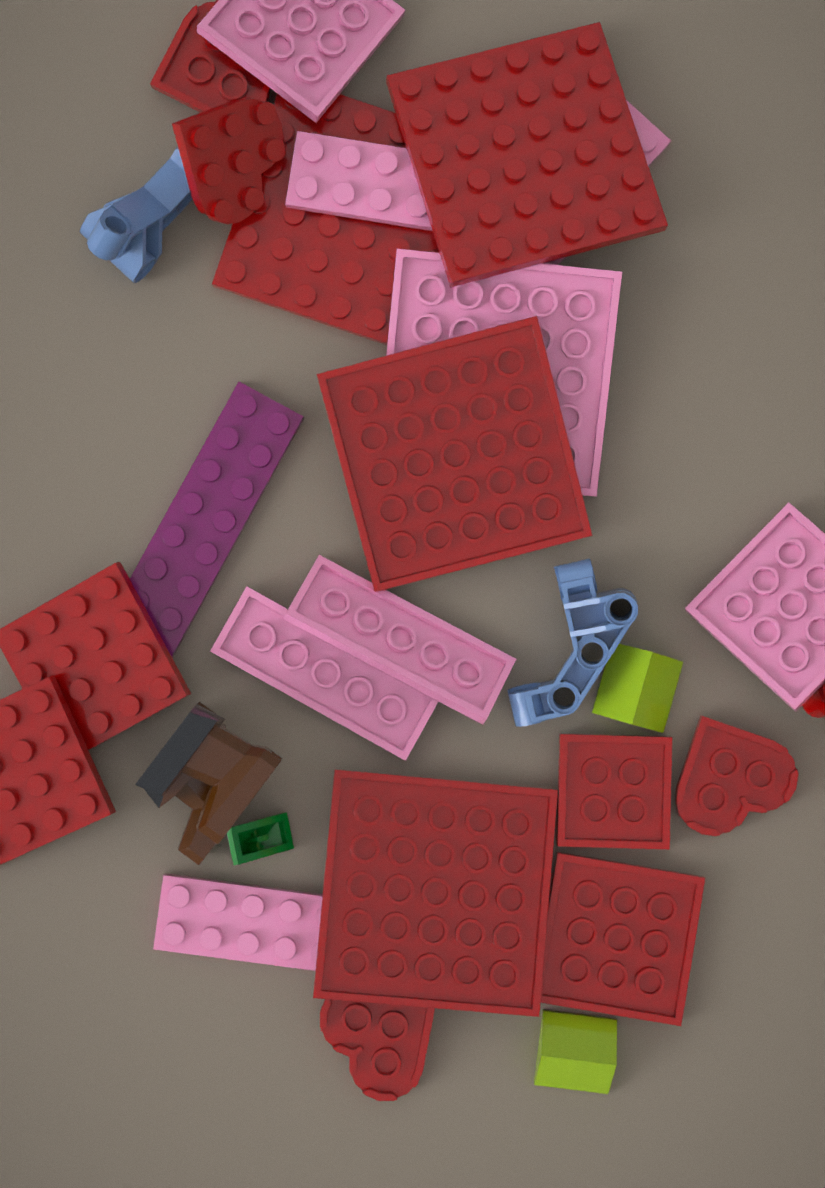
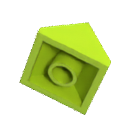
[591,643,683,733]
[534,1009,617,1094]

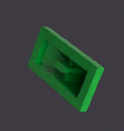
[227,812,294,865]

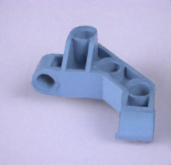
[80,147,193,283]
[507,559,638,727]

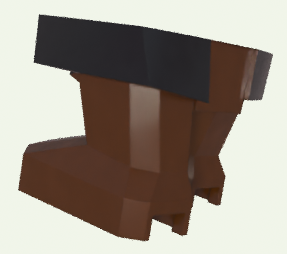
[135,702,282,865]

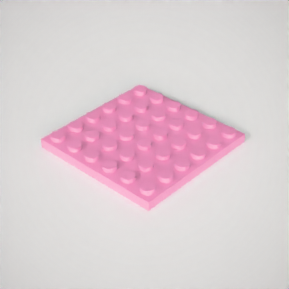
[386,249,622,497]

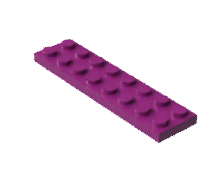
[130,381,304,658]

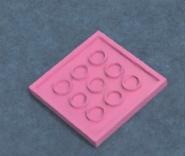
[197,0,405,123]
[685,502,825,712]

